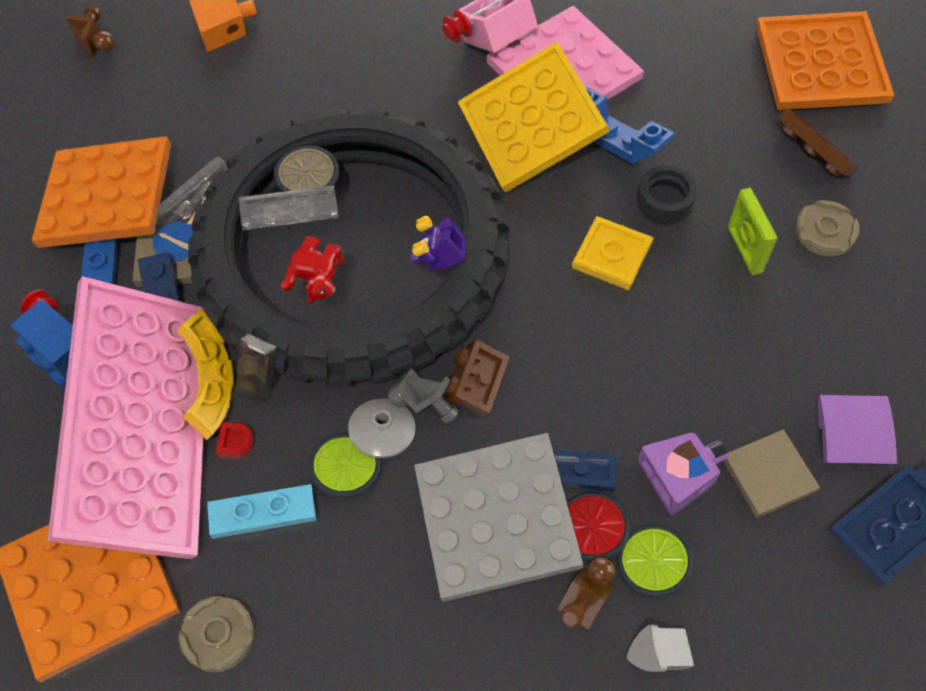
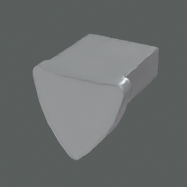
[627,625,694,672]

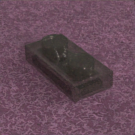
[236,333,276,404]

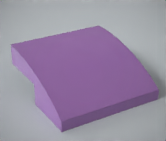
[818,395,897,464]

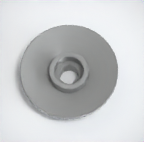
[348,399,416,458]

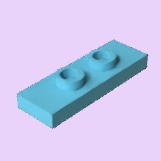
[207,484,317,539]

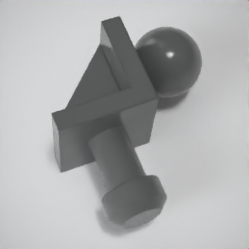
[388,368,459,423]

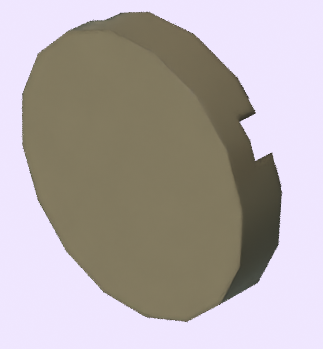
[795,200,859,257]
[178,596,255,672]

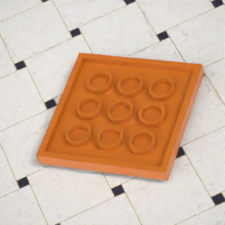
[755,11,895,110]
[32,136,171,248]
[0,525,181,683]

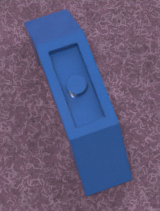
[585,86,675,164]

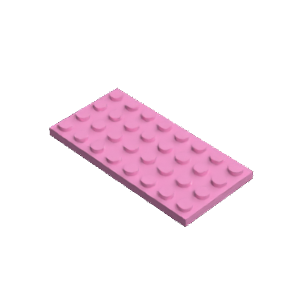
[47,276,204,559]

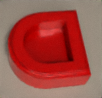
[216,422,254,459]

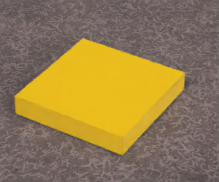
[572,216,653,290]

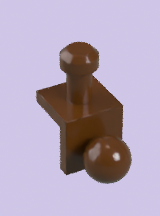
[67,5,115,58]
[558,557,615,630]

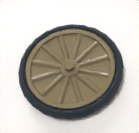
[274,146,339,200]

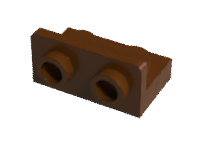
[444,339,510,417]

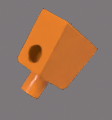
[189,0,258,52]

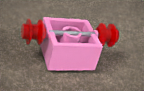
[442,0,538,53]

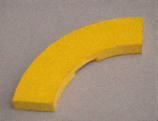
[177,308,234,440]

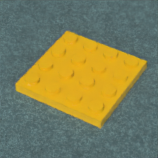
[458,41,610,193]

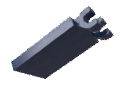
[829,465,926,586]

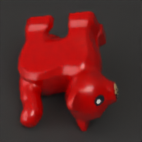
[280,236,344,304]

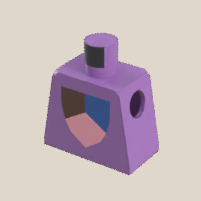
[637,433,728,516]

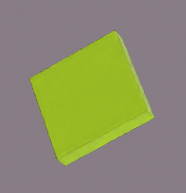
[727,187,778,275]

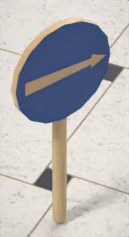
[153,197,206,263]

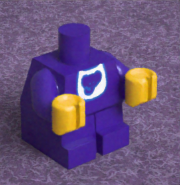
[410,216,467,270]

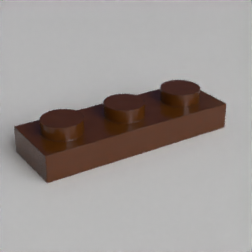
[778,109,859,176]

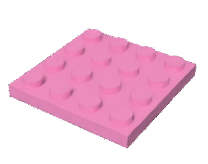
[487,6,644,100]

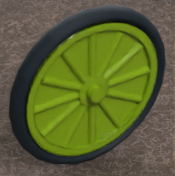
[308,433,381,498]
[616,524,694,598]

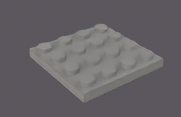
[414,433,583,602]

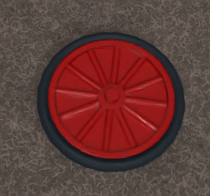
[567,492,631,562]

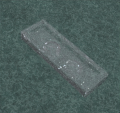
[156,156,227,228]
[239,185,339,230]

